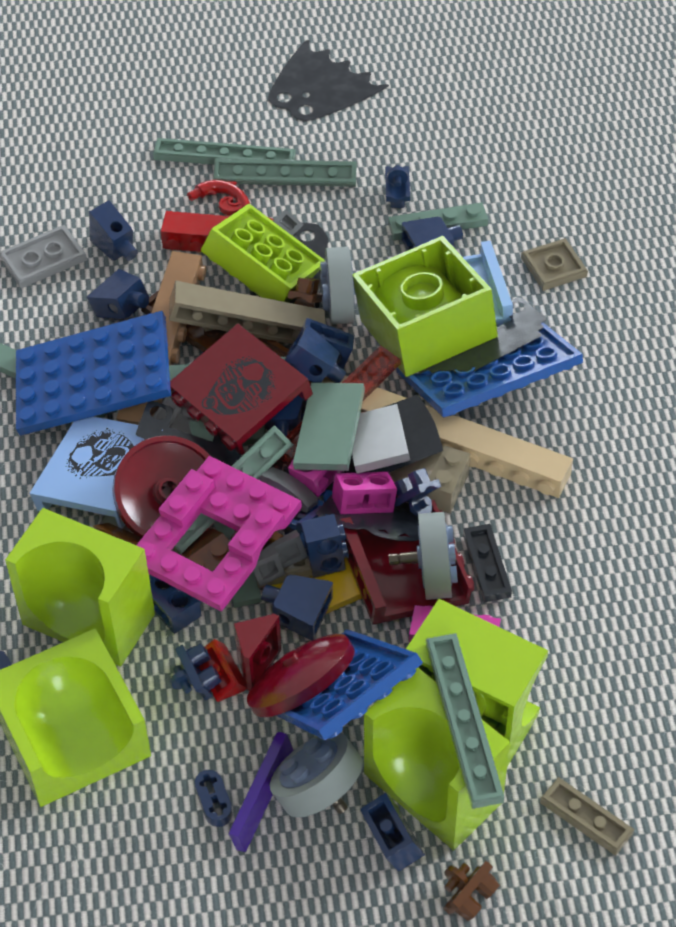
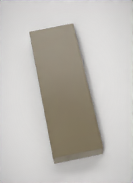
[540,777,635,856]

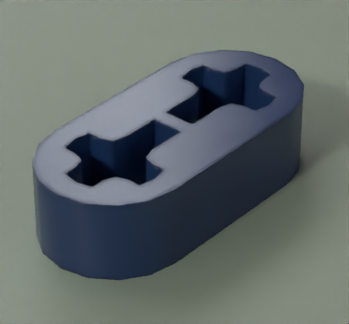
[195,770,233,827]

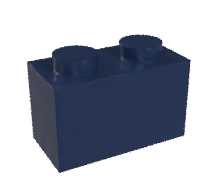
[360,793,425,872]

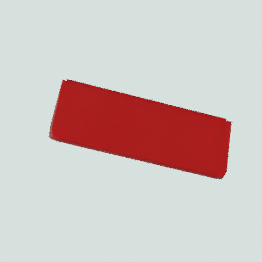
[199,639,247,702]

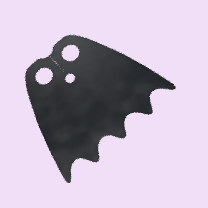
[269,40,389,121]

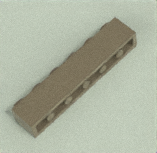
[169,281,325,344]

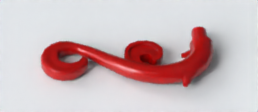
[187,180,274,221]

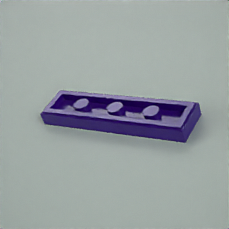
[229,732,294,852]

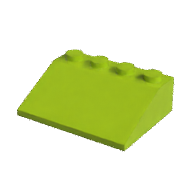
[201,204,325,303]

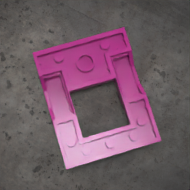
[136,456,302,612]

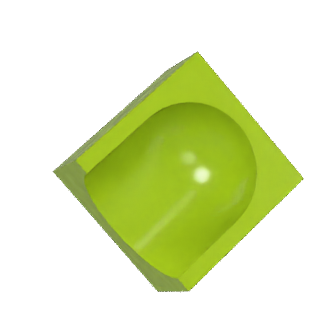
[352,236,498,377]
[5,508,155,667]
[406,599,548,767]
[0,628,151,808]
[364,668,510,851]

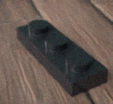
[463,524,512,603]

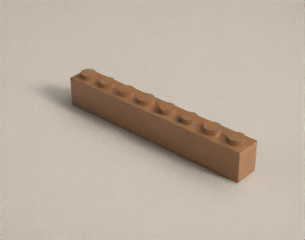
[116,251,206,425]

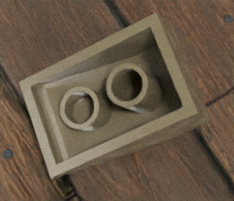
[389,446,470,514]

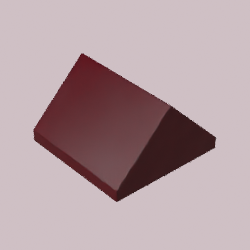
[234,614,282,691]

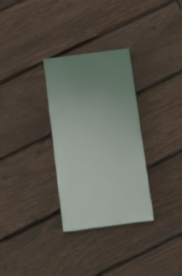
[293,383,365,471]

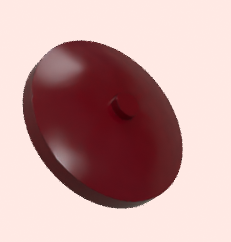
[112,435,214,538]
[247,634,355,717]

